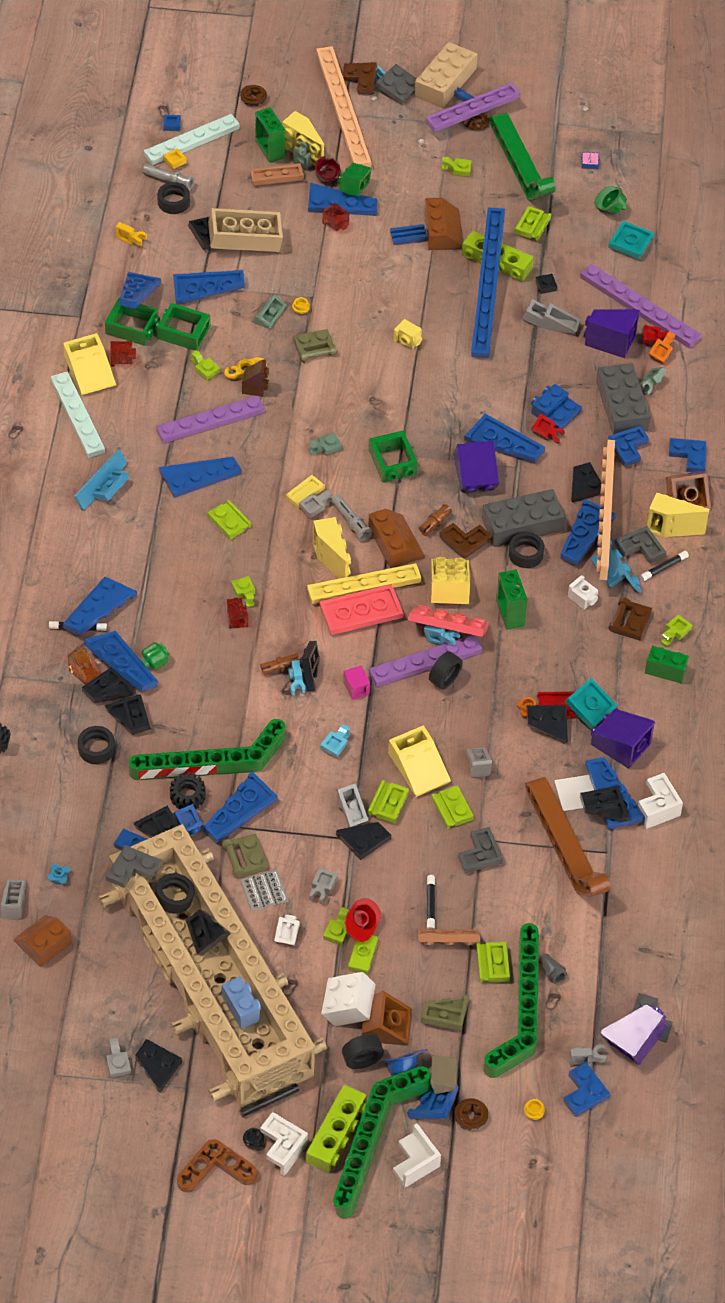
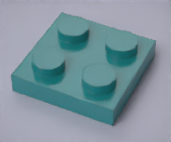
[608,221,654,260]
[565,677,618,730]

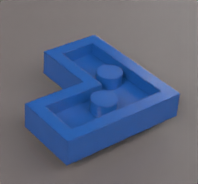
[608,425,649,467]
[669,438,706,473]
[563,1062,610,1117]

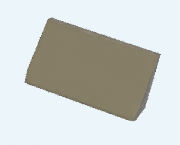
[431,1055,457,1094]

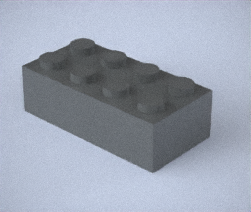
[596,363,650,434]
[482,489,565,547]

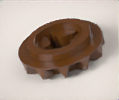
[240,85,267,106]
[462,112,489,130]
[455,1098,489,1131]

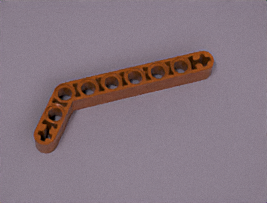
[525,777,611,897]

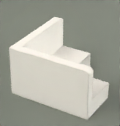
[638,773,683,829]
[260,1112,308,1176]
[393,1124,441,1188]

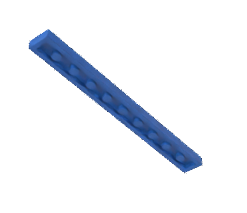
[471,207,505,358]

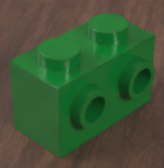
[338,163,372,196]
[645,646,689,684]

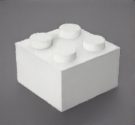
[321,972,376,1026]

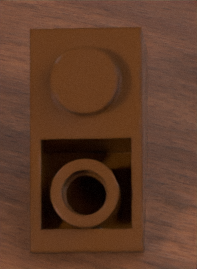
[242,359,269,397]

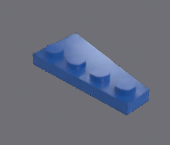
[308,183,378,216]
[173,270,245,305]
[119,272,161,309]
[464,414,545,463]
[159,456,241,498]
[561,499,616,566]
[63,577,137,636]
[83,631,158,691]
[585,757,645,829]
[204,771,278,844]

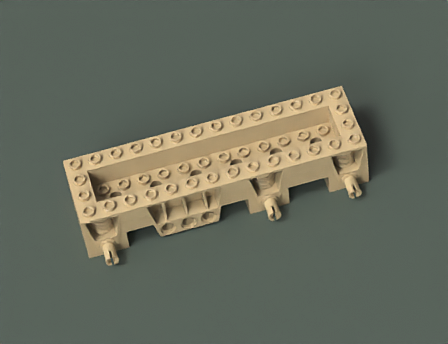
[98,824,327,1109]

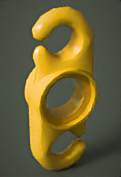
[224,357,267,380]

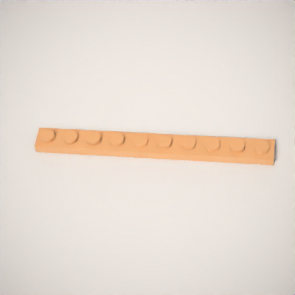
[316,46,371,167]
[596,440,615,580]

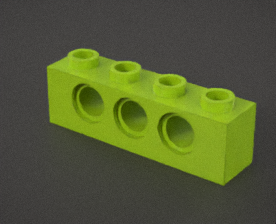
[462,230,534,282]
[306,1085,367,1173]

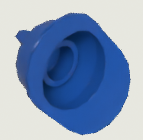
[381,1049,428,1076]

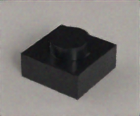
[535,274,557,294]

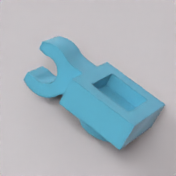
[424,625,460,645]
[288,660,305,696]
[320,724,350,758]

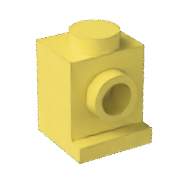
[393,319,422,349]

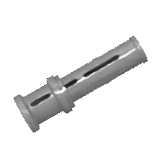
[143,164,194,191]
[331,494,372,541]

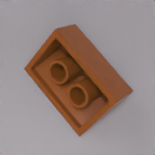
[424,198,463,250]
[368,509,425,568]

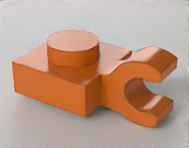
[649,331,675,364]

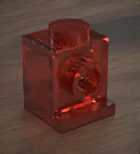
[322,203,349,232]
[110,341,136,367]
[227,598,248,629]

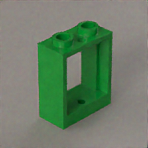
[255,107,285,163]
[105,298,160,346]
[155,303,211,351]
[368,430,418,483]
[496,569,528,630]

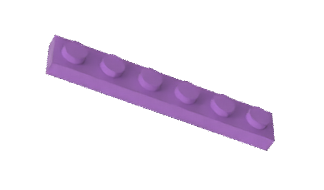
[425,83,521,132]
[156,395,264,444]
[369,635,482,687]

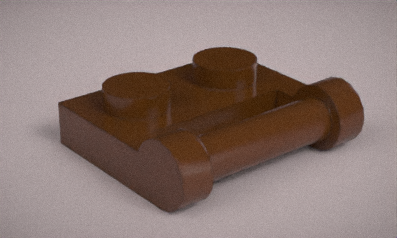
[608,597,652,641]

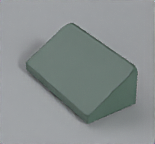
[252,294,287,329]

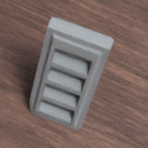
[0,879,27,919]

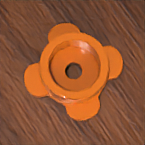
[517,697,536,717]

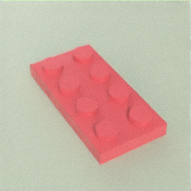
[319,584,403,635]
[408,605,489,637]

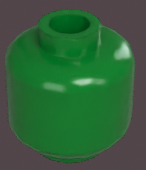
[141,642,170,670]

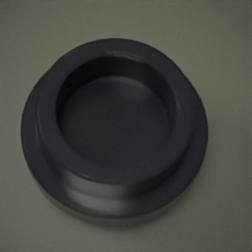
[243,1128,264,1149]

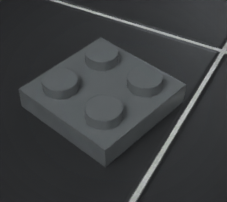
[376,64,417,105]

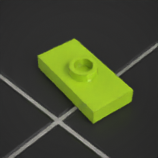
[348,935,378,974]

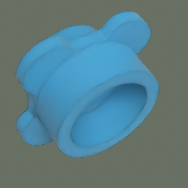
[48,864,70,884]

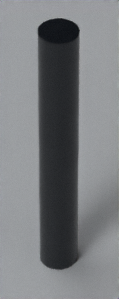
[239,1083,299,1117]

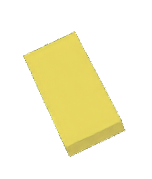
[286,475,325,509]

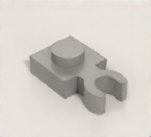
[310,867,338,904]

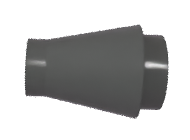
[539,954,567,984]

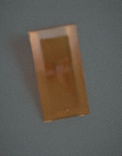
[68,644,101,684]

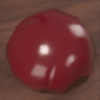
[315,156,341,183]

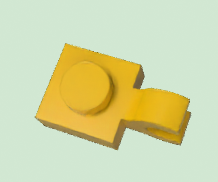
[116,222,147,246]

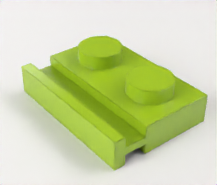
[515,206,551,241]
[207,500,251,540]
[368,780,409,824]
[431,785,474,829]
[476,942,510,983]

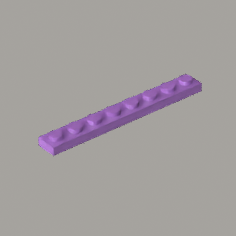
[580,264,702,349]

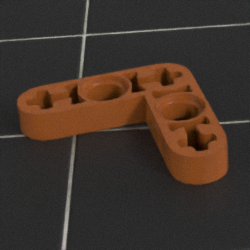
[177,1139,257,1192]

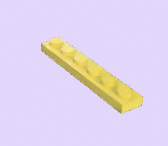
[307,563,421,604]

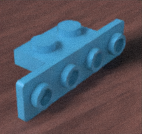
[74,450,130,510]
[591,533,642,593]

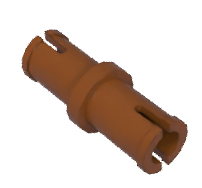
[419,504,452,536]
[260,653,300,676]

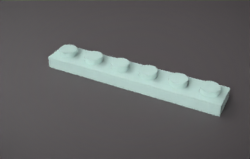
[144,114,240,166]
[51,371,105,458]

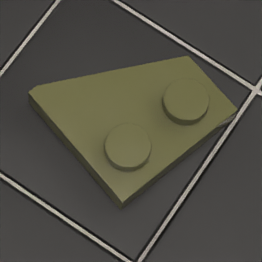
[421,995,469,1031]

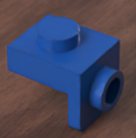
[174,804,204,836]

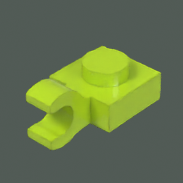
[441,157,472,177]
[191,350,220,381]
[231,576,255,607]
[661,615,693,647]
[323,907,349,946]

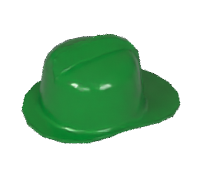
[595,186,627,214]

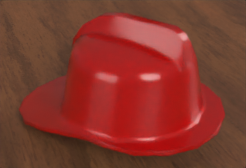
[345,898,381,942]

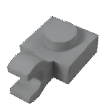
[299,490,332,519]
[106,1038,131,1078]
[569,1044,606,1067]

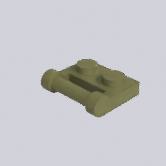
[293,329,336,361]
[222,833,269,878]

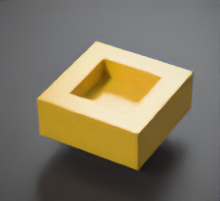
[163,148,187,170]

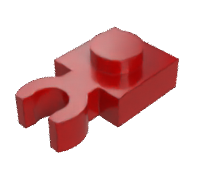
[642,325,673,346]
[531,414,565,443]

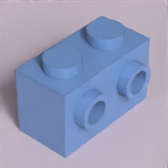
[222,976,262,1030]

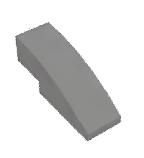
[522,299,581,334]

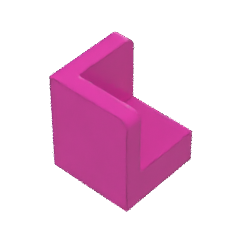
[343,666,370,700]

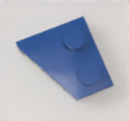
[407,1083,459,1119]

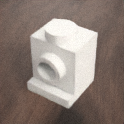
[568,575,598,610]

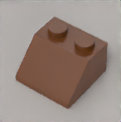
[665,471,711,509]
[14,915,72,967]
[361,991,412,1046]

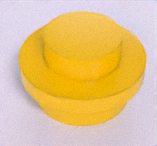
[292,297,310,314]
[524,1099,545,1120]

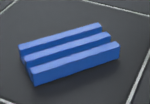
[390,224,428,245]

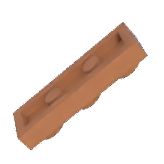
[250,163,303,186]
[417,929,480,945]

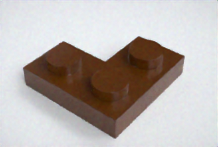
[343,62,378,94]
[439,523,492,559]

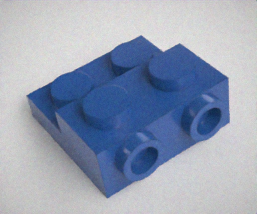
[531,384,582,429]

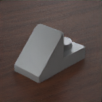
[466,747,492,778]
[337,783,368,827]

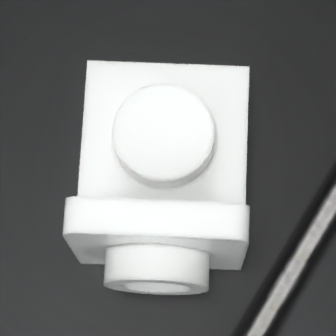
[274,915,301,946]

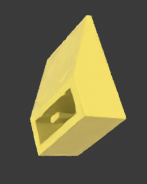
[282,111,324,166]
[63,333,116,395]
[647,493,710,537]
[313,517,351,579]
[431,557,470,604]
[388,725,451,797]

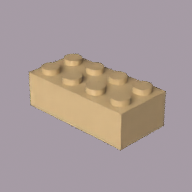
[415,42,477,108]
[208,208,283,252]

